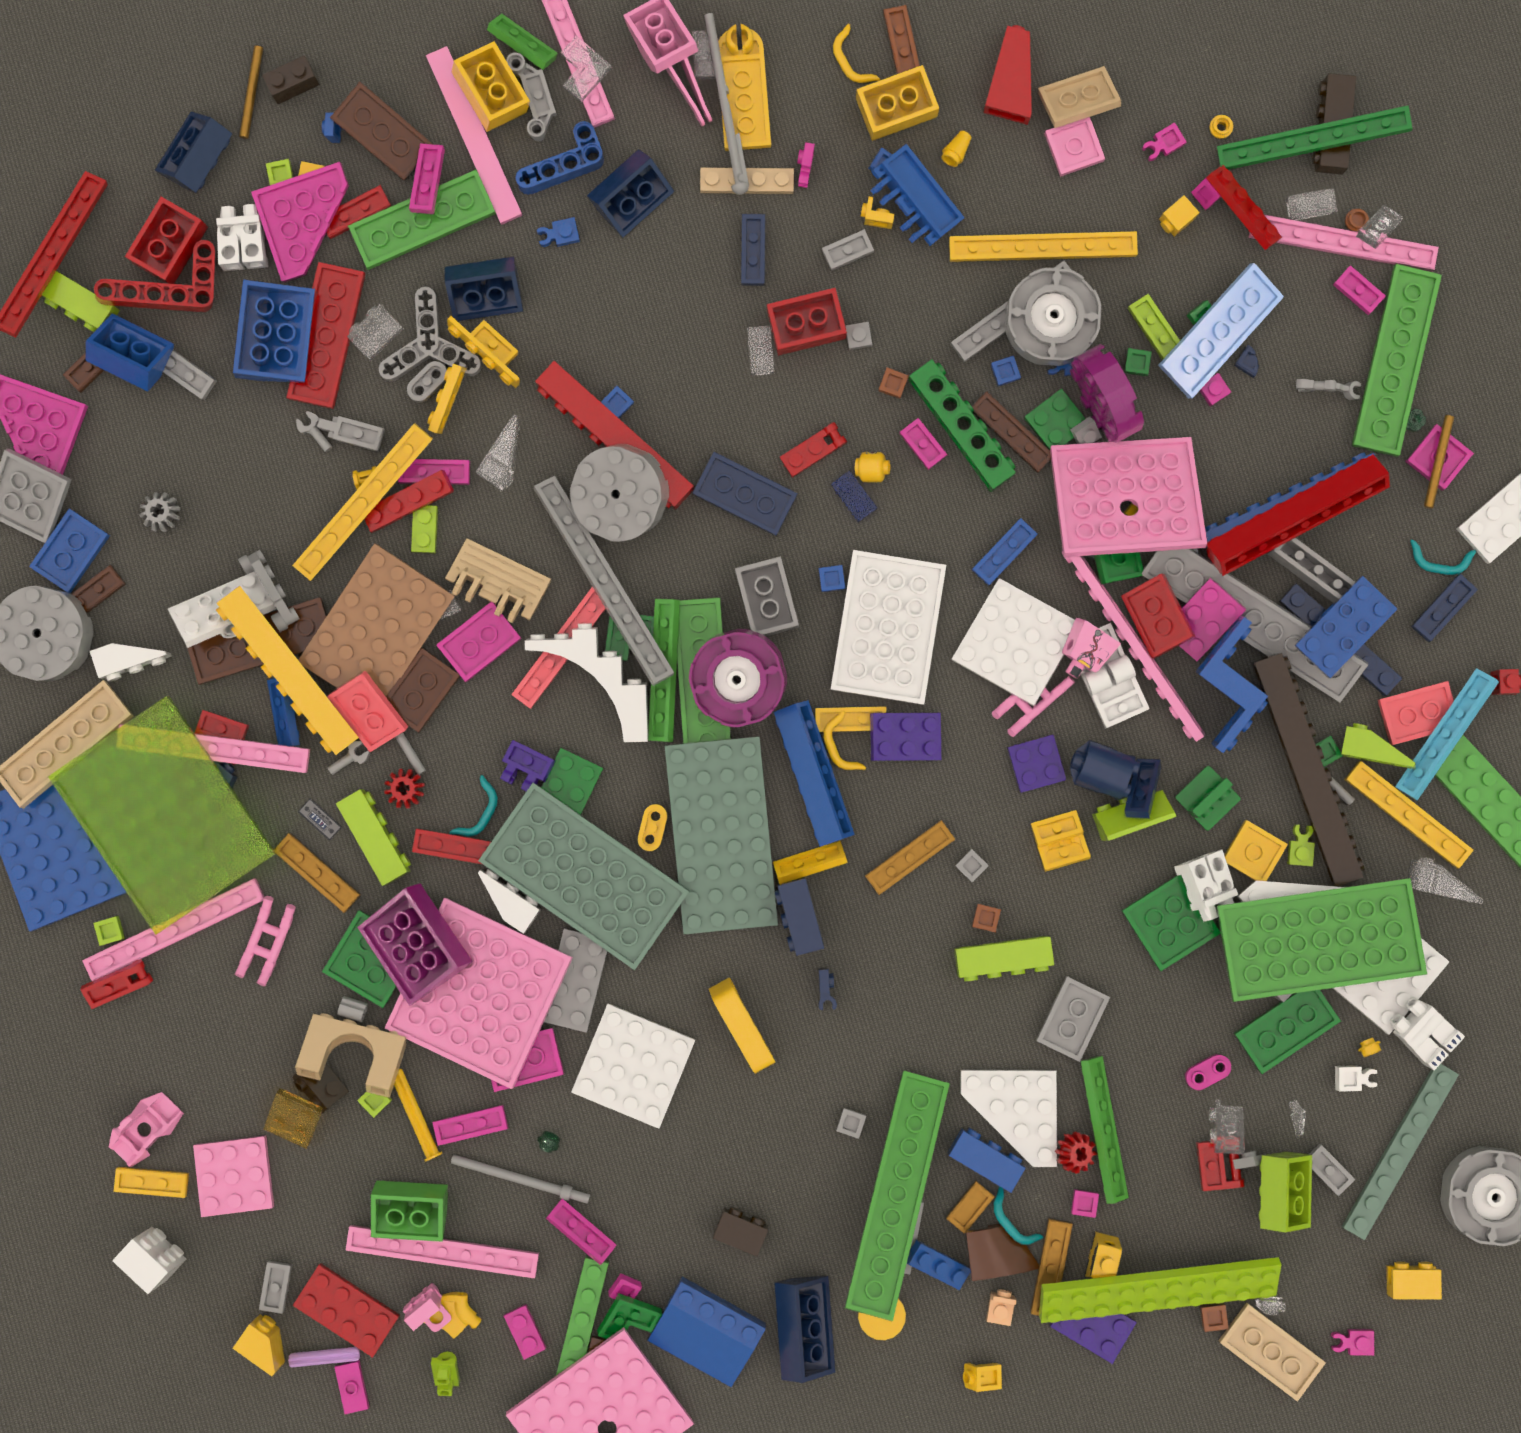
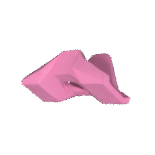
[109,1092,184,1167]

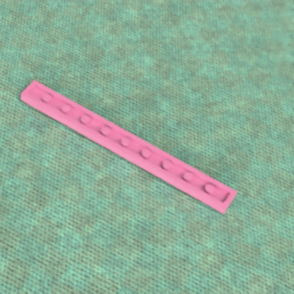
[1062,551,1205,742]

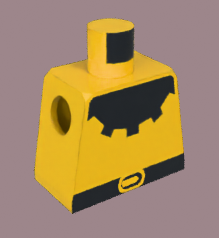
[1084,1232,1122,1278]

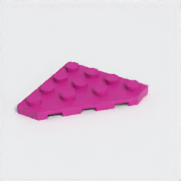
[251,162,349,283]
[0,374,88,475]

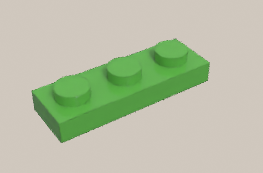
[487,13,558,70]

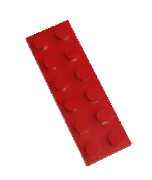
[286,262,366,409]

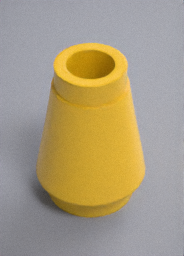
[941,131,972,167]

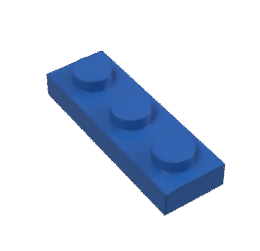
[972,518,1038,586]
[267,678,300,747]
[907,1240,970,1290]

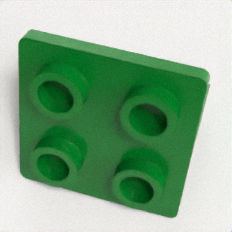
[1175,766,1241,831]

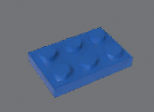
[29,508,110,593]

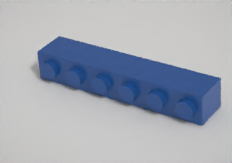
[774,700,855,847]

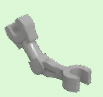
[1296,379,1361,400]

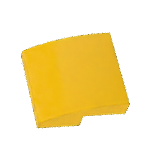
[1031,810,1091,872]

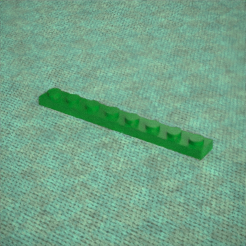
[1217,105,1412,170]

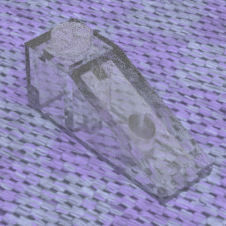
[475,414,520,491]
[1408,857,1483,904]

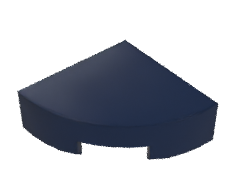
[1234,345,1259,378]

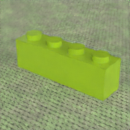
[42,271,120,332]
[336,789,411,886]
[954,936,1054,981]

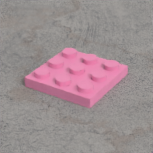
[193,1135,274,1217]

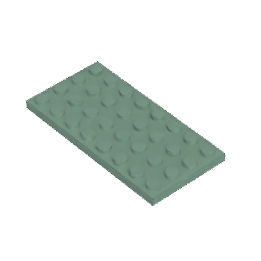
[665,736,778,934]
[478,783,689,970]

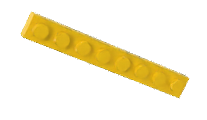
[949,231,1138,262]
[292,423,433,581]

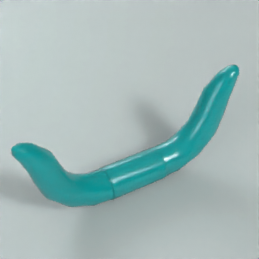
[1410,540,1477,575]
[450,775,498,837]
[993,1186,1044,1245]

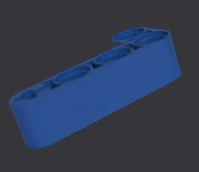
[516,121,604,195]

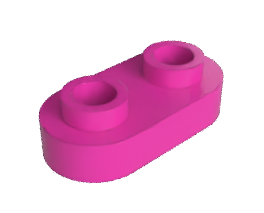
[1185,1054,1231,1090]

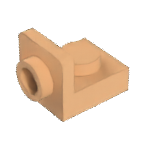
[986,1289,1017,1326]

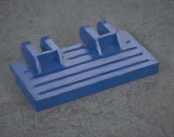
[870,144,964,246]

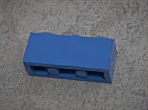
[947,1128,1026,1193]

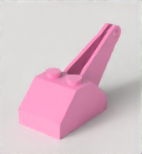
[623,0,712,126]

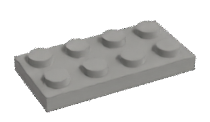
[544,928,608,1033]

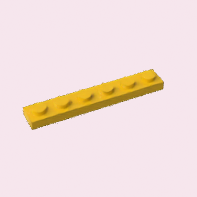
[1344,761,1473,869]

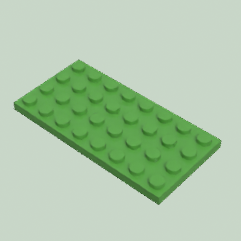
[1217,878,1428,1002]

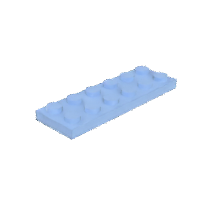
[1158,263,1284,398]

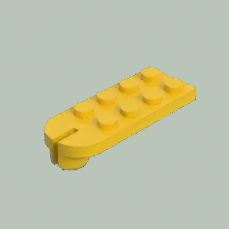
[718,24,771,151]

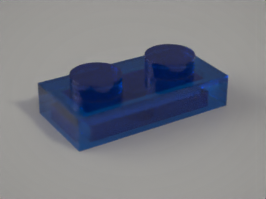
[831,471,877,523]

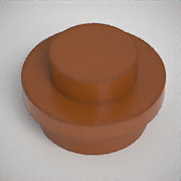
[1345,209,1369,232]

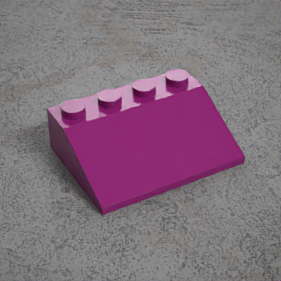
[357,883,473,1006]

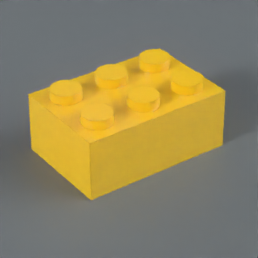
[451,41,530,132]
[856,65,939,141]

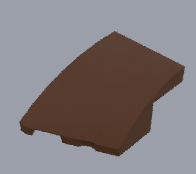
[965,1224,1039,1281]

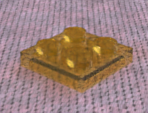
[264,1088,323,1149]

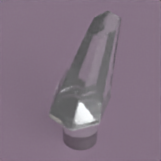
[1288,1099,1306,1139]

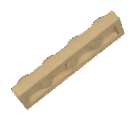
[700,168,794,194]

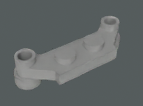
[506,53,557,142]
[238,550,300,632]

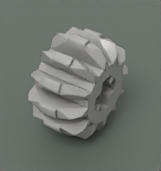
[139,492,181,532]

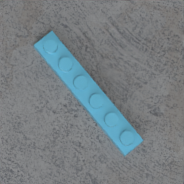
[1395,668,1499,800]

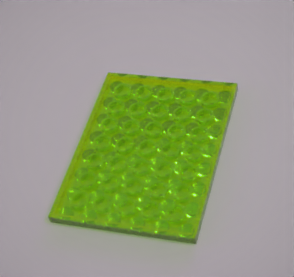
[48,696,276,935]

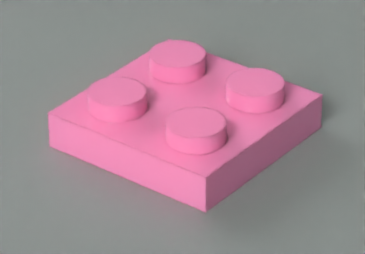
[1044,117,1105,177]

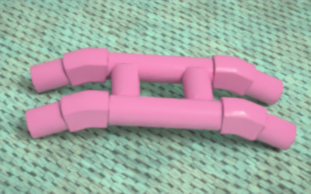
[992,665,1075,737]
[235,896,296,986]

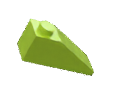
[1341,723,1416,769]

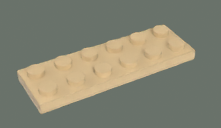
[0,680,134,809]

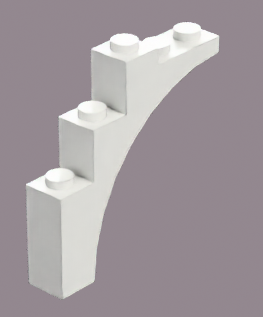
[525,623,649,742]

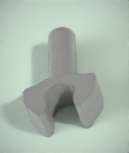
[296,411,332,453]
[327,741,371,775]

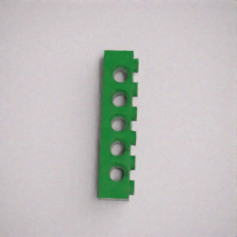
[908,359,1016,492]

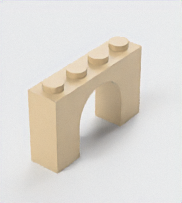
[295,1013,407,1098]

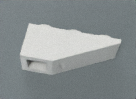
[90,643,172,682]
[478,869,541,934]

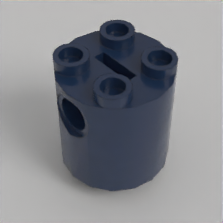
[1070,740,1140,800]

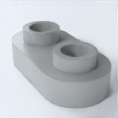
[407,361,447,403]

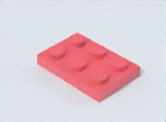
[327,671,408,752]
[1377,681,1454,745]

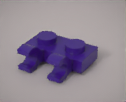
[500,740,556,792]

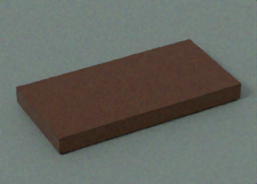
[330,81,434,181]

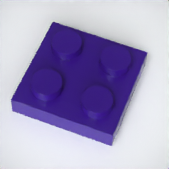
[1007,735,1066,793]

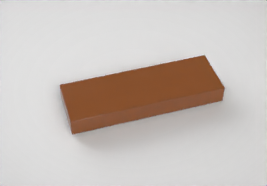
[883,5,920,74]

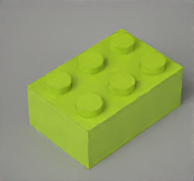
[1259,1152,1312,1233]

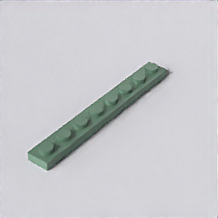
[1341,1064,1459,1240]

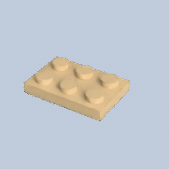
[1038,66,1121,128]

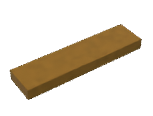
[865,820,955,895]
[273,833,361,913]
[1030,1218,1073,1316]

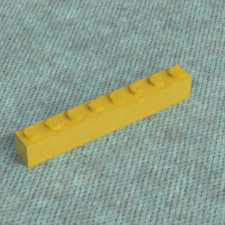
[216,586,358,755]

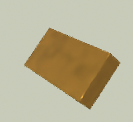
[946,1180,995,1234]

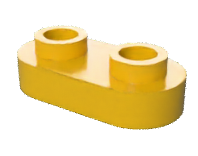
[638,804,667,851]

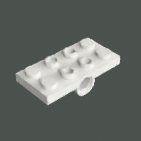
[168,571,276,648]
[1081,623,1150,729]

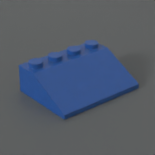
[233,280,315,383]
[648,1276,766,1387]

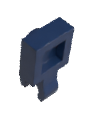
[818,968,837,1010]

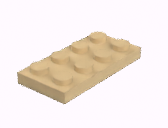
[1218,1302,1326,1402]

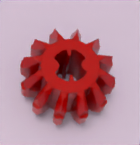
[384,769,425,809]
[1055,1132,1097,1174]

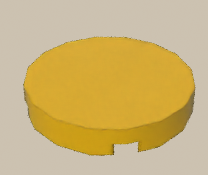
[858,1298,906,1340]

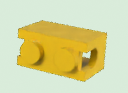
[1387,1262,1442,1299]

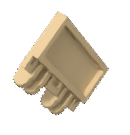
[445,539,551,623]

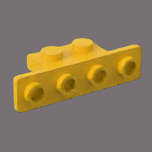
[447,316,520,388]

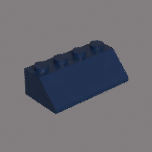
[775,1276,835,1383]

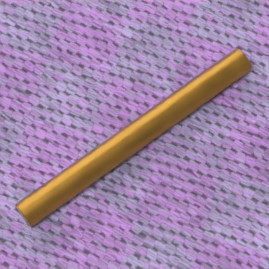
[239,46,263,139]
[1424,415,1454,509]

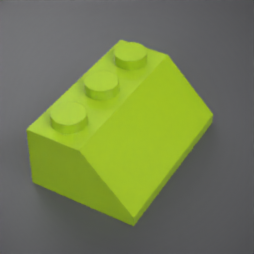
[1092,790,1176,841]

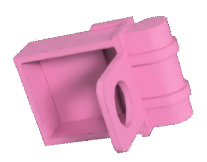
[403,1283,451,1332]

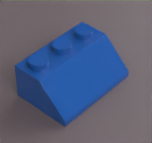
[86,313,174,392]

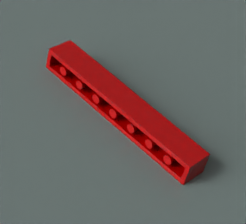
[535,361,694,510]
[1206,454,1390,576]

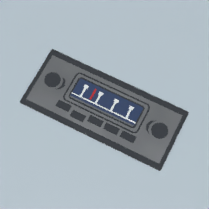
[298,798,342,841]

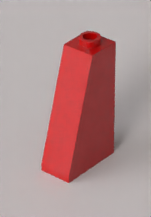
[983,25,1032,125]

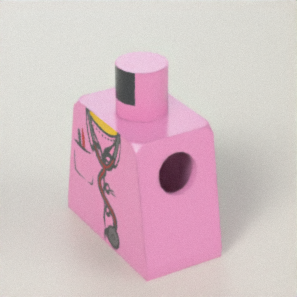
[1062,618,1121,679]

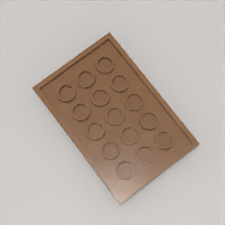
[298,543,455,697]

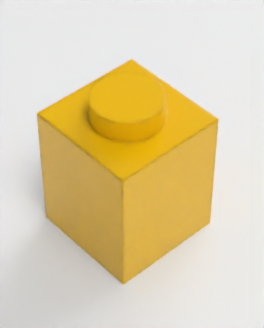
[1159,195,1200,237]

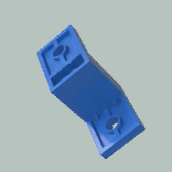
[1195,616,1268,753]

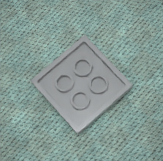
[0,449,72,543]

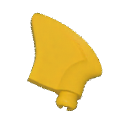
[424,1292,481,1339]

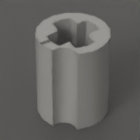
[337,996,368,1022]

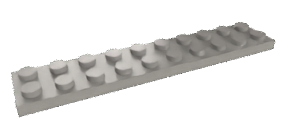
[1142,549,1368,703]

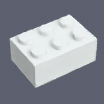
[113,1227,186,1294]

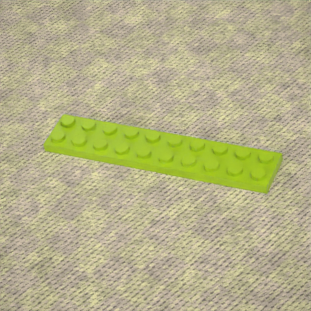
[1039,1257,1281,1323]

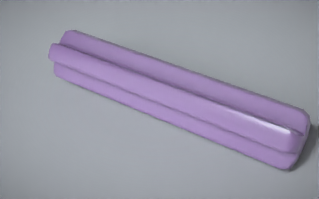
[288,1347,360,1367]

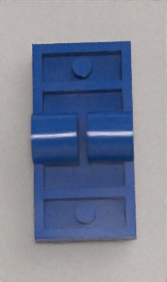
[1294,576,1397,678]

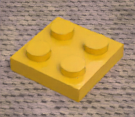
[1224,820,1288,881]

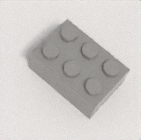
[735,556,799,636]

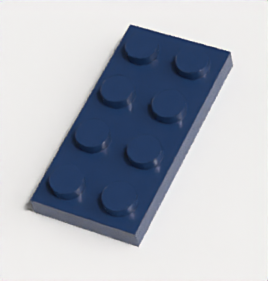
[692,452,798,536]

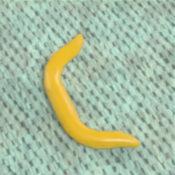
[833,23,880,83]
[823,710,866,770]

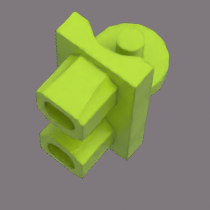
[431,1351,460,1396]

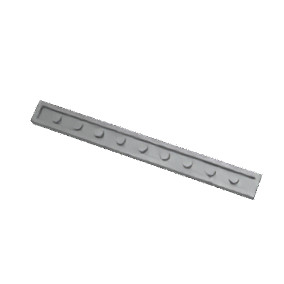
[534,476,674,686]

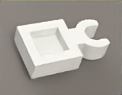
[1335,1065,1377,1092]

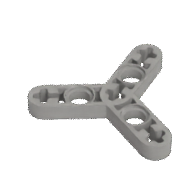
[379,287,482,382]

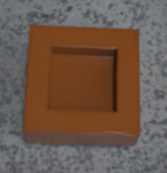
[878,368,909,399]
[972,904,1001,933]
[1200,1303,1229,1332]

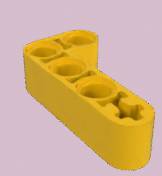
[709,977,776,1074]

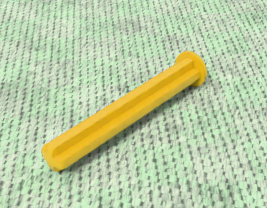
[394,1069,442,1162]

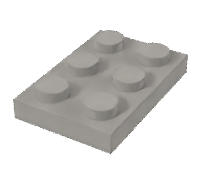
[1036,976,1110,1062]

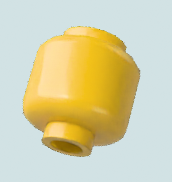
[855,452,890,482]

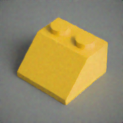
[233,1314,285,1376]

